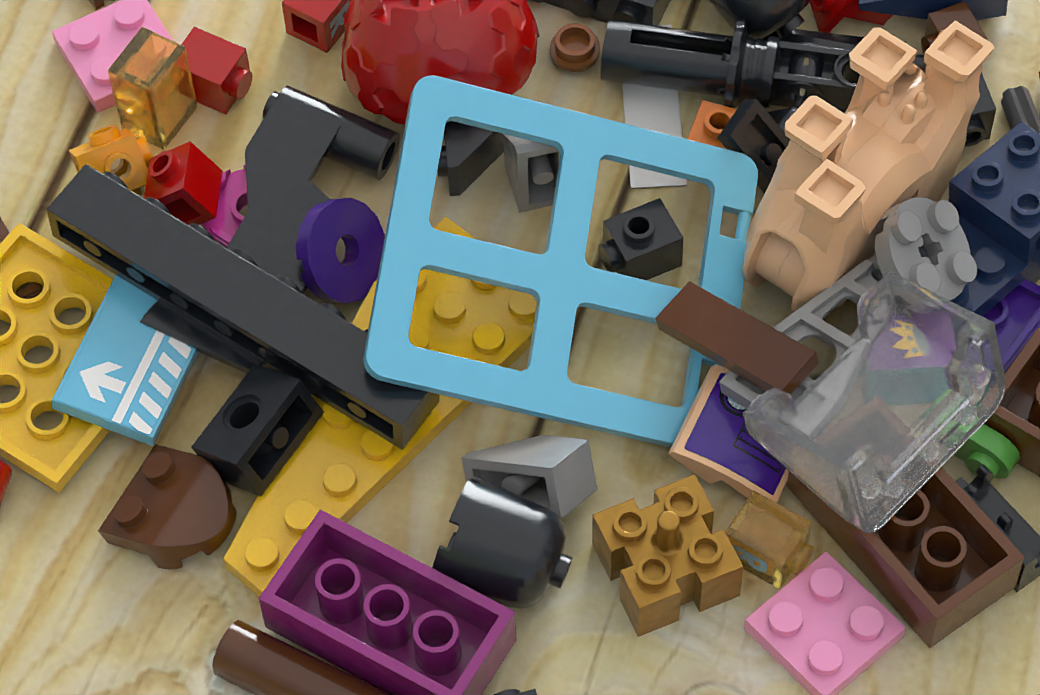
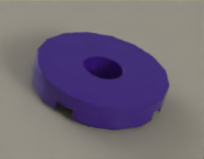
[295,198,385,303]

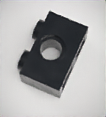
[191,364,324,496]

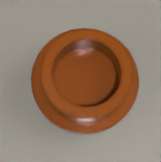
[550,23,600,72]

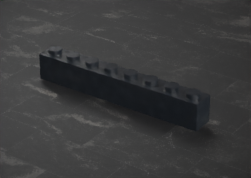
[46,164,440,450]

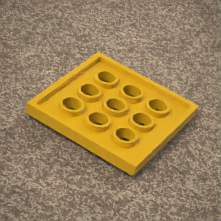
[0,223,113,493]

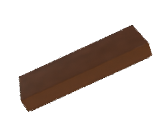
[655,281,819,402]

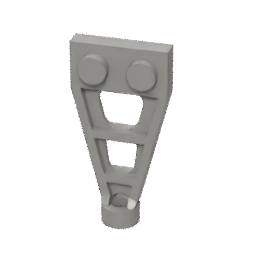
[719,253,897,445]

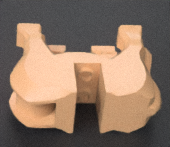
[743,20,994,313]

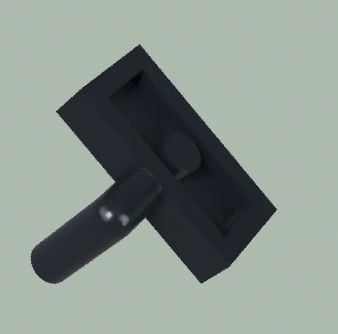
[717,99,797,194]

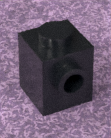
[598,198,684,280]

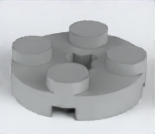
[874,197,977,308]

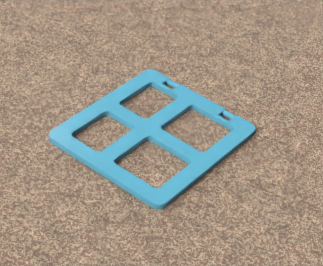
[363,76,758,448]

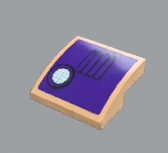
[668,364,804,510]

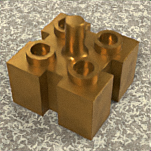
[592,474,743,637]

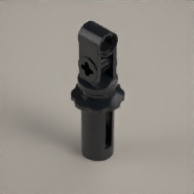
[600,19,860,113]

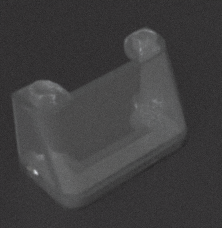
[743,271,1005,533]

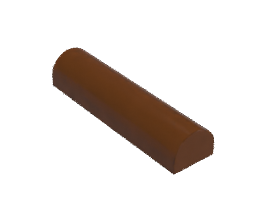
[212,620,391,695]

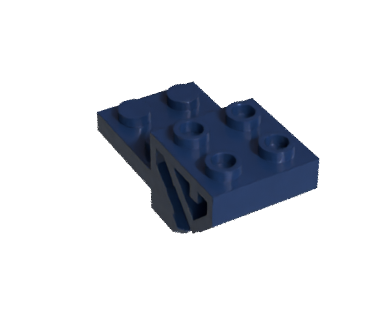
[895,121,1040,335]

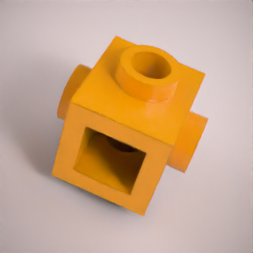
[69,125,153,195]

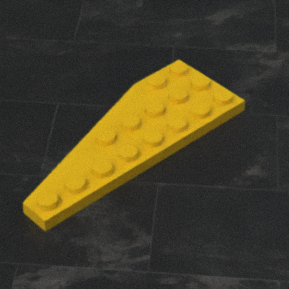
[223,216,537,597]

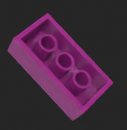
[258,509,517,695]

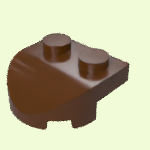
[98,444,237,569]

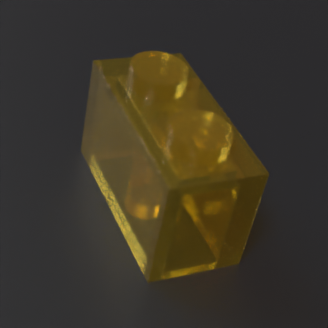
[107,27,198,150]

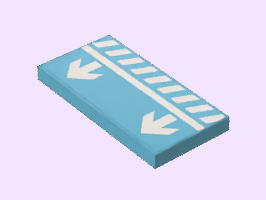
[52,275,199,446]

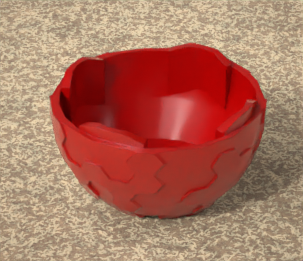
[341,0,540,125]

